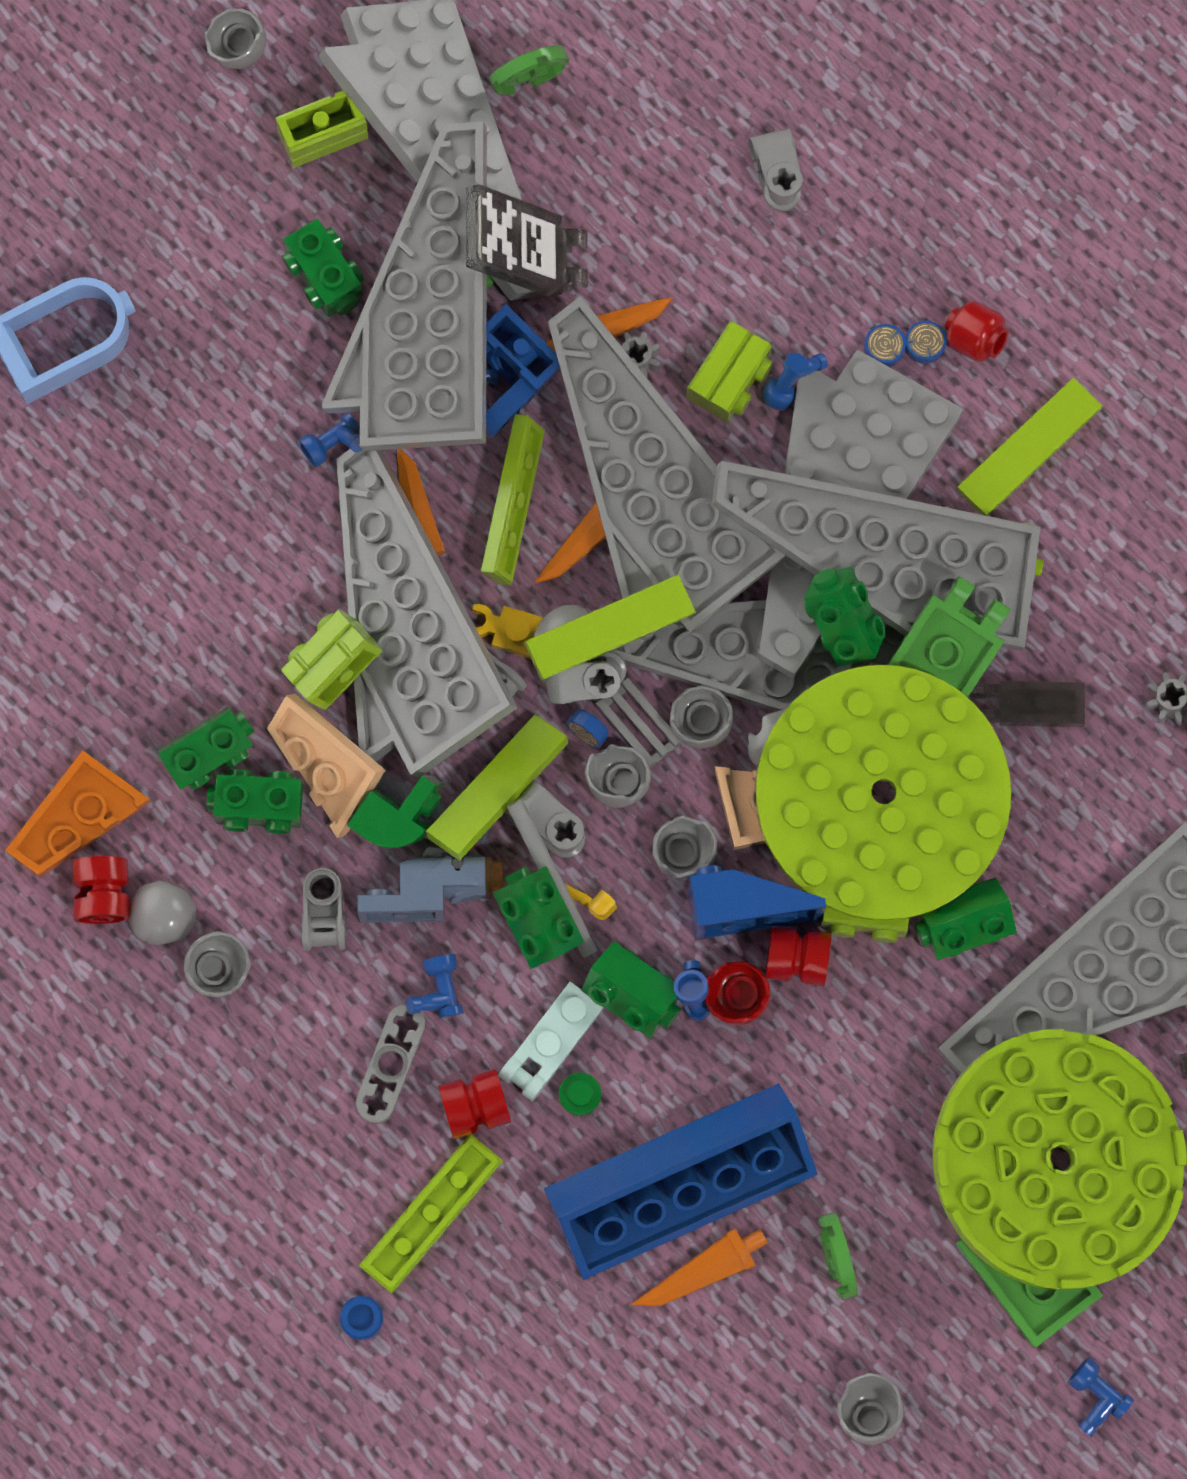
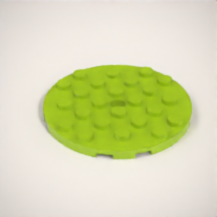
[755,665,1011,920]
[933,1029,1187,1290]

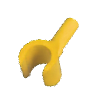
[564,883,617,920]

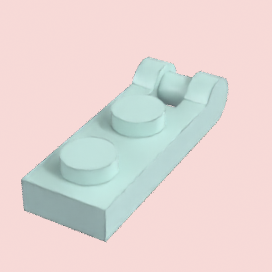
[498,982,604,1102]

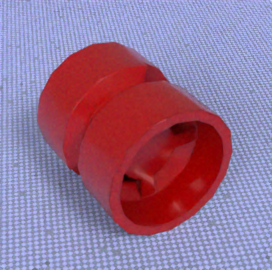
[72,856,129,924]
[765,924,831,987]
[438,1069,511,1140]

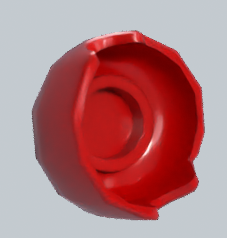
[704,961,771,1026]

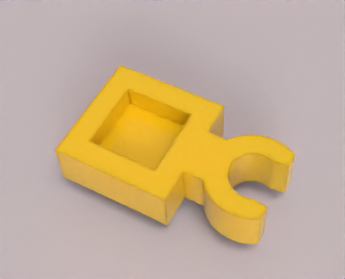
[472,604,543,659]

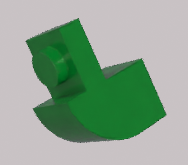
[347,774,444,848]

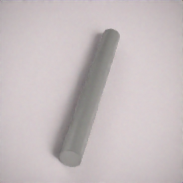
[507,799,598,958]

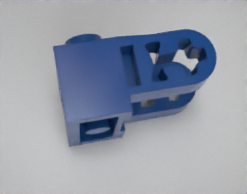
[486,304,561,438]

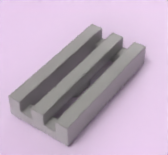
[596,678,682,769]

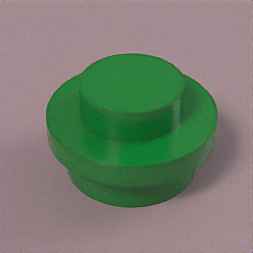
[559,1073,602,1116]

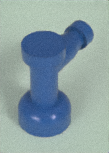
[761,353,828,410]
[297,412,362,468]
[406,954,464,1019]
[673,960,710,1021]
[1067,1356,1134,1437]

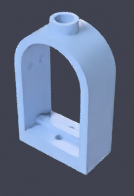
[0,277,136,404]

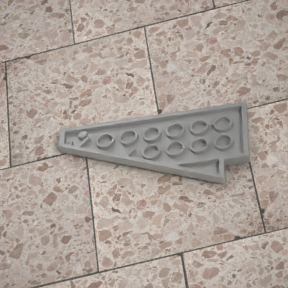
[319,0,552,301]
[322,121,487,451]
[548,296,787,634]
[758,349,964,680]
[336,449,518,778]
[711,461,1041,651]
[613,600,905,712]
[936,824,1187,1075]

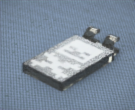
[466,184,588,297]

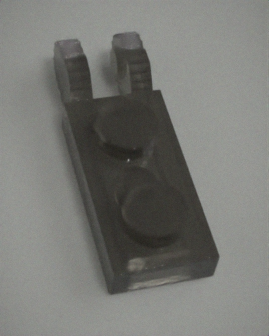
[968,681,1085,727]

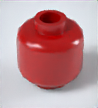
[945,301,1009,362]

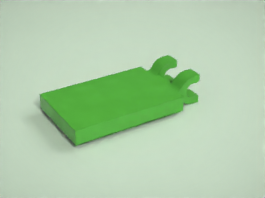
[887,575,1011,698]
[944,1211,1103,1348]

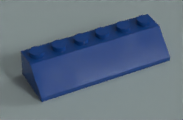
[544,1083,818,1280]

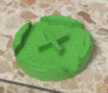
[489,45,570,96]
[818,1212,858,1300]

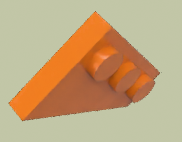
[5,750,151,878]

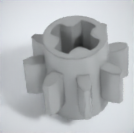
[622,332,660,378]
[1147,672,1187,726]

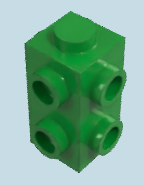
[281,218,365,317]
[804,567,885,667]
[157,706,255,790]
[207,769,303,834]
[493,866,584,969]
[914,877,1017,961]
[581,941,681,1039]

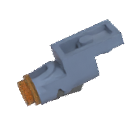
[357,847,503,923]

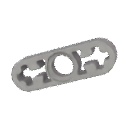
[356,1004,426,1124]

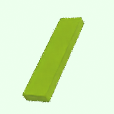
[956,377,1103,516]
[481,414,545,586]
[524,574,696,681]
[426,714,568,861]
[359,1134,503,1294]

